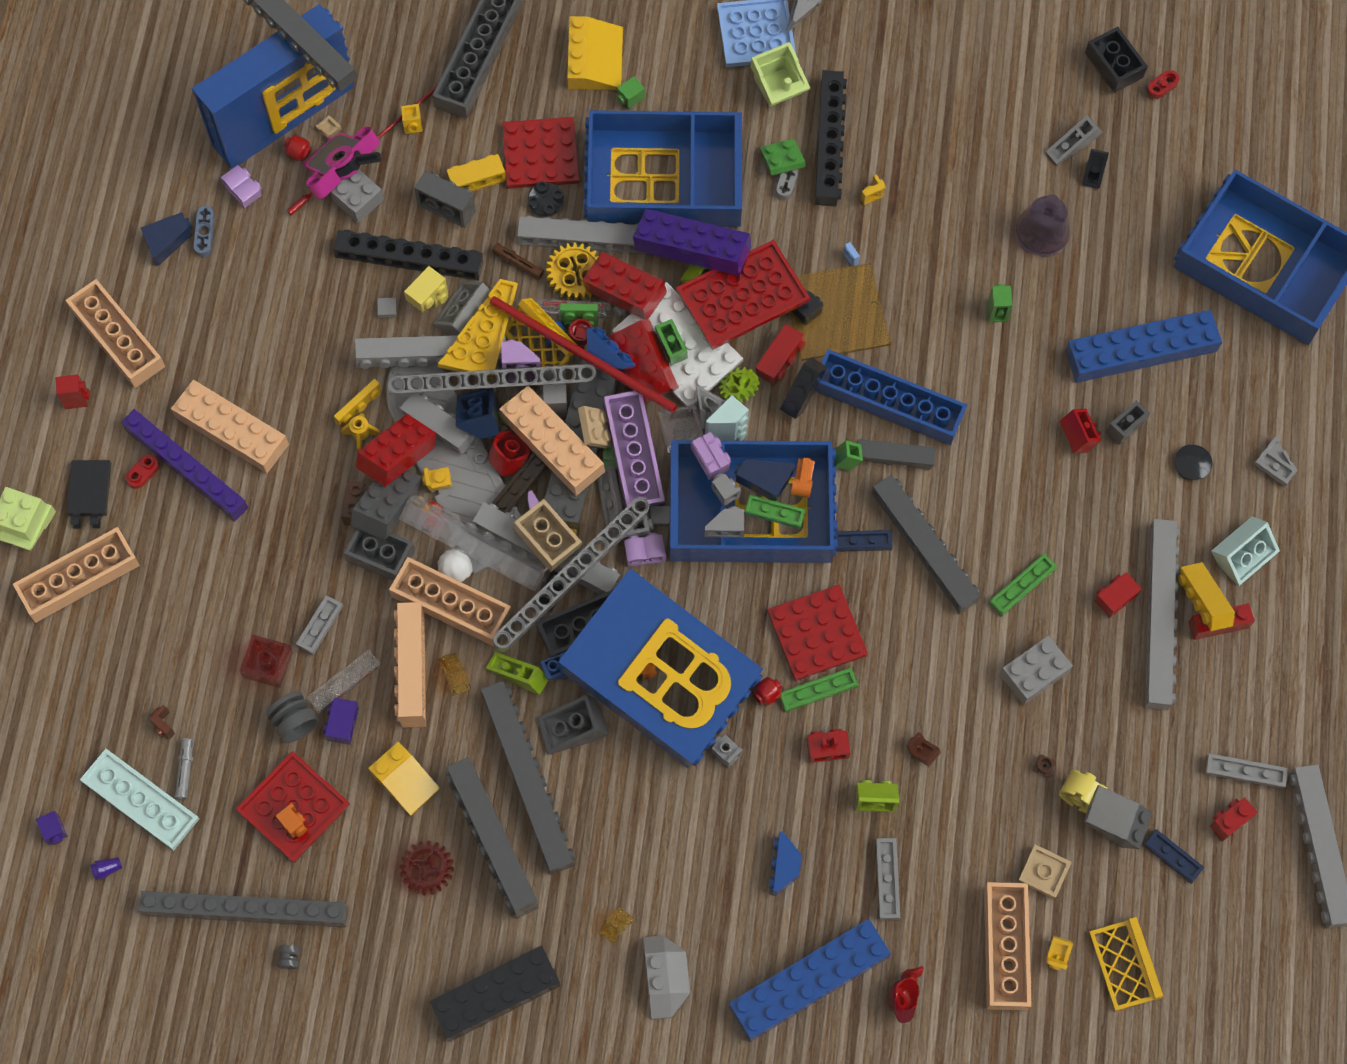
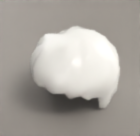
[438,548,473,582]

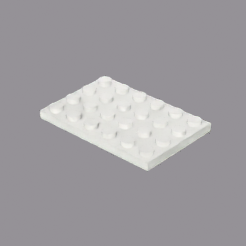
[612,282,743,409]

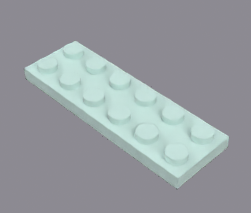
[80,749,199,851]

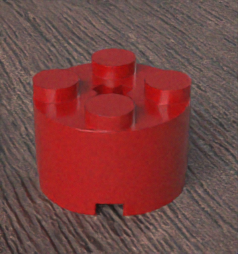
[488,431,530,476]

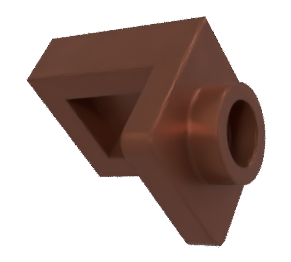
[149,705,175,739]
[907,732,941,767]

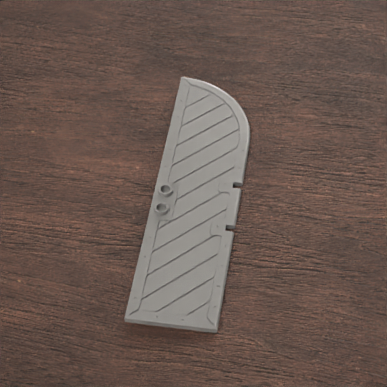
[386,334,521,575]

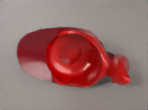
[887,966,924,1023]

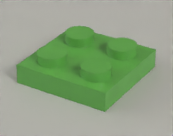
[760,139,806,176]
[560,304,598,328]

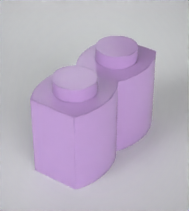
[221,165,262,208]
[624,533,666,566]

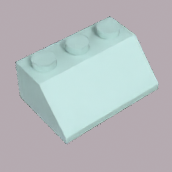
[705,396,749,441]
[1212,516,1280,586]

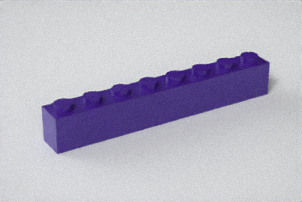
[121,409,248,521]

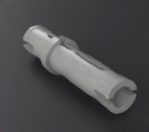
[174,738,194,800]

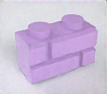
[691,432,731,480]

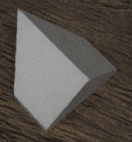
[696,385,727,428]

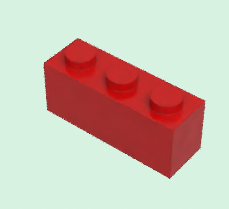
[755,324,806,385]
[1188,603,1255,640]

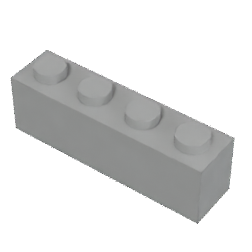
[400,392,476,455]

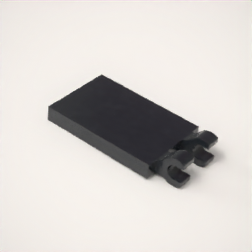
[67,460,111,529]

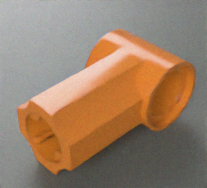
[791,458,815,498]

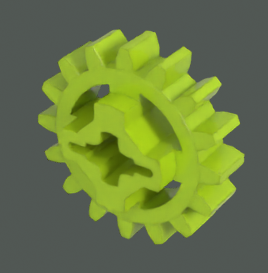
[719,367,760,403]

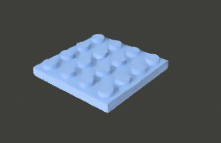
[717,0,796,68]

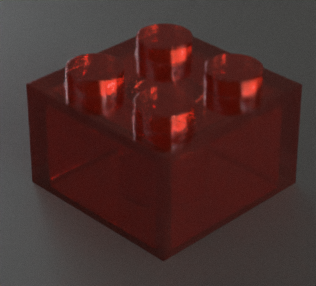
[239,635,293,688]

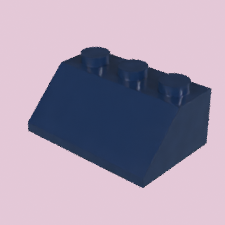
[456,388,500,439]

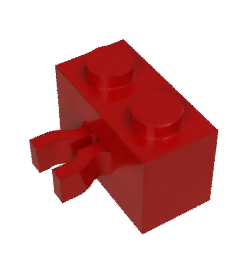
[1059,409,1101,453]
[806,729,851,763]

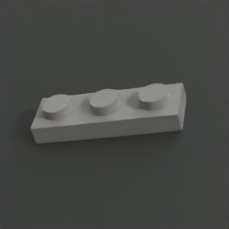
[296,595,343,655]

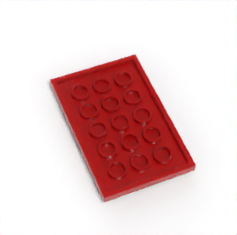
[676,239,811,350]

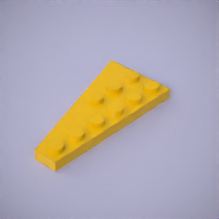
[437,279,518,380]

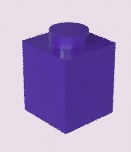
[36,811,68,845]

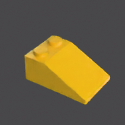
[368,742,440,816]

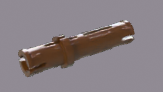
[492,243,544,280]

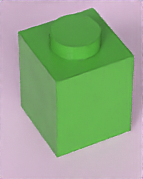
[617,77,645,109]
[834,440,863,471]

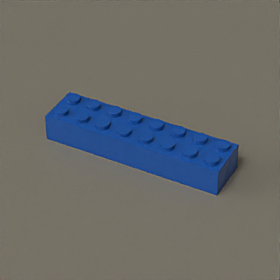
[1065,310,1222,383]
[815,349,967,445]
[728,919,891,1042]

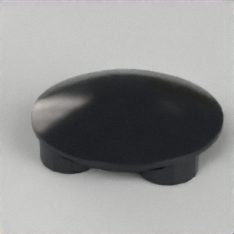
[528,181,564,216]
[1175,445,1213,480]

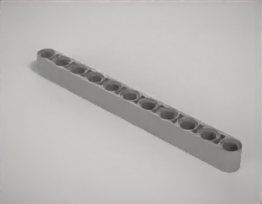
[388,364,596,393]
[493,497,649,652]

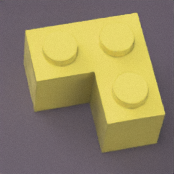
[404,266,448,313]

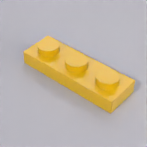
[334,379,382,428]

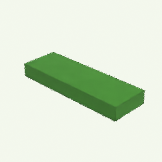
[744,494,806,529]

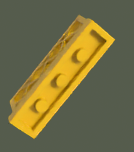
[505,298,577,366]
[1089,917,1163,1011]

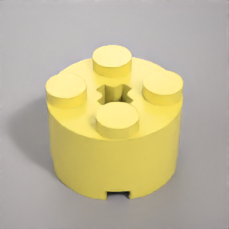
[1059,769,1107,813]

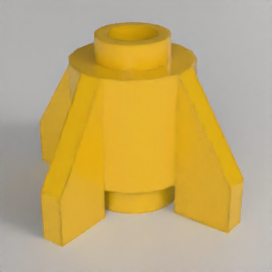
[341,413,380,451]

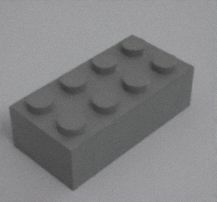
[351,470,422,540]

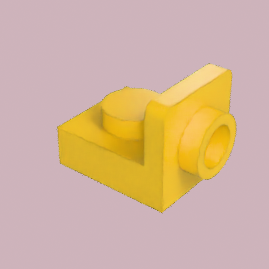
[401,104,423,134]
[861,174,886,205]
[422,467,452,491]

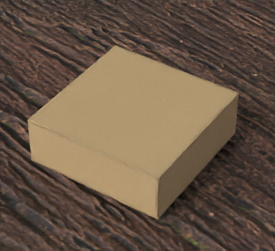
[316,115,342,139]

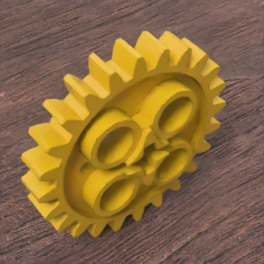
[545,242,599,301]

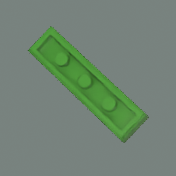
[989,553,1058,616]
[780,668,858,713]

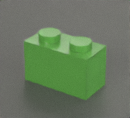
[987,284,1013,322]
[655,319,688,366]

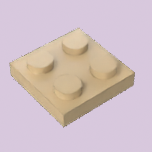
[578,406,612,449]
[1018,845,1072,899]

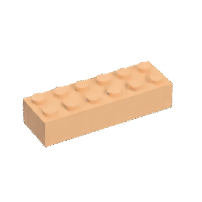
[65,279,165,388]
[171,379,289,474]
[499,385,605,496]
[13,527,140,623]
[389,557,512,647]
[394,602,426,728]
[984,882,1031,1010]

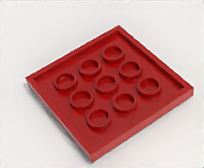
[502,117,579,189]
[767,584,868,681]
[236,751,350,863]

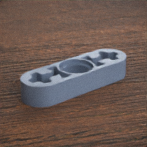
[194,206,215,257]

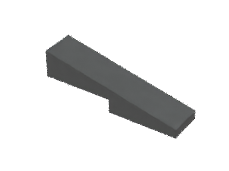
[857,439,936,470]

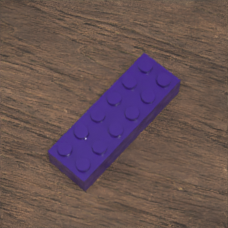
[633,209,752,276]

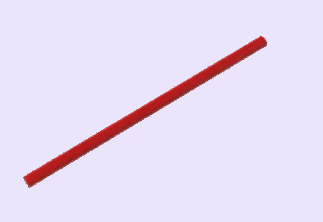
[490,296,678,413]

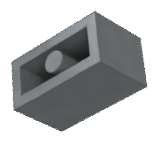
[1106,400,1150,445]

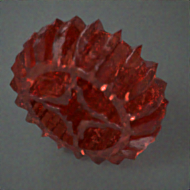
[399,840,454,896]

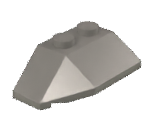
[643,935,690,1020]

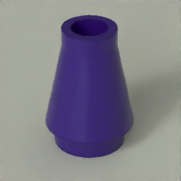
[90,857,122,880]

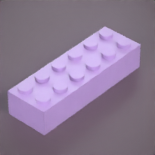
[603,391,665,509]

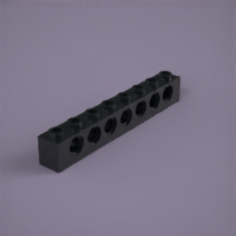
[815,70,847,206]
[333,230,483,281]

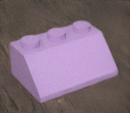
[501,340,541,383]

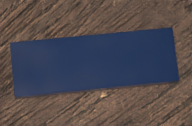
[835,530,892,552]
[1143,829,1205,884]

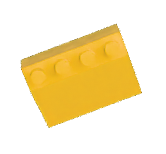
[567,16,623,90]

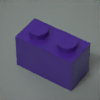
[323,698,359,745]

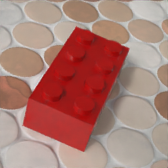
[582,252,667,320]
[610,319,679,404]
[356,414,436,487]

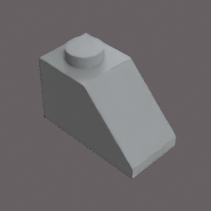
[704,506,744,538]

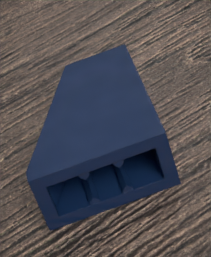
[141,212,192,266]
[734,459,796,502]

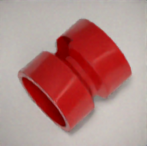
[569,319,593,349]

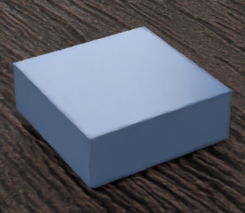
[843,242,860,267]

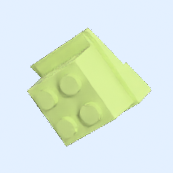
[751,42,810,107]
[0,487,56,551]

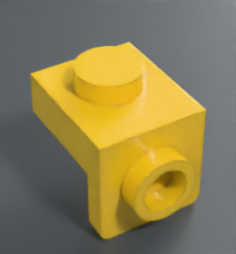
[1046,936,1073,970]

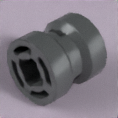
[278,945,300,969]

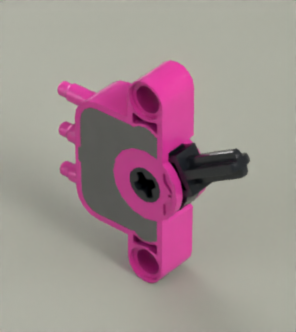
[303,126,381,199]

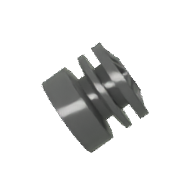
[266,691,319,743]

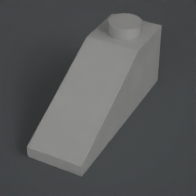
[786,0,822,31]
[1046,115,1103,165]

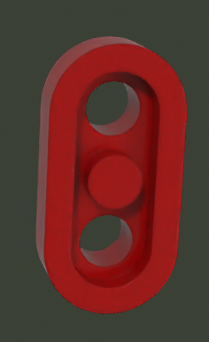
[1147,70,1179,99]
[126,455,159,489]

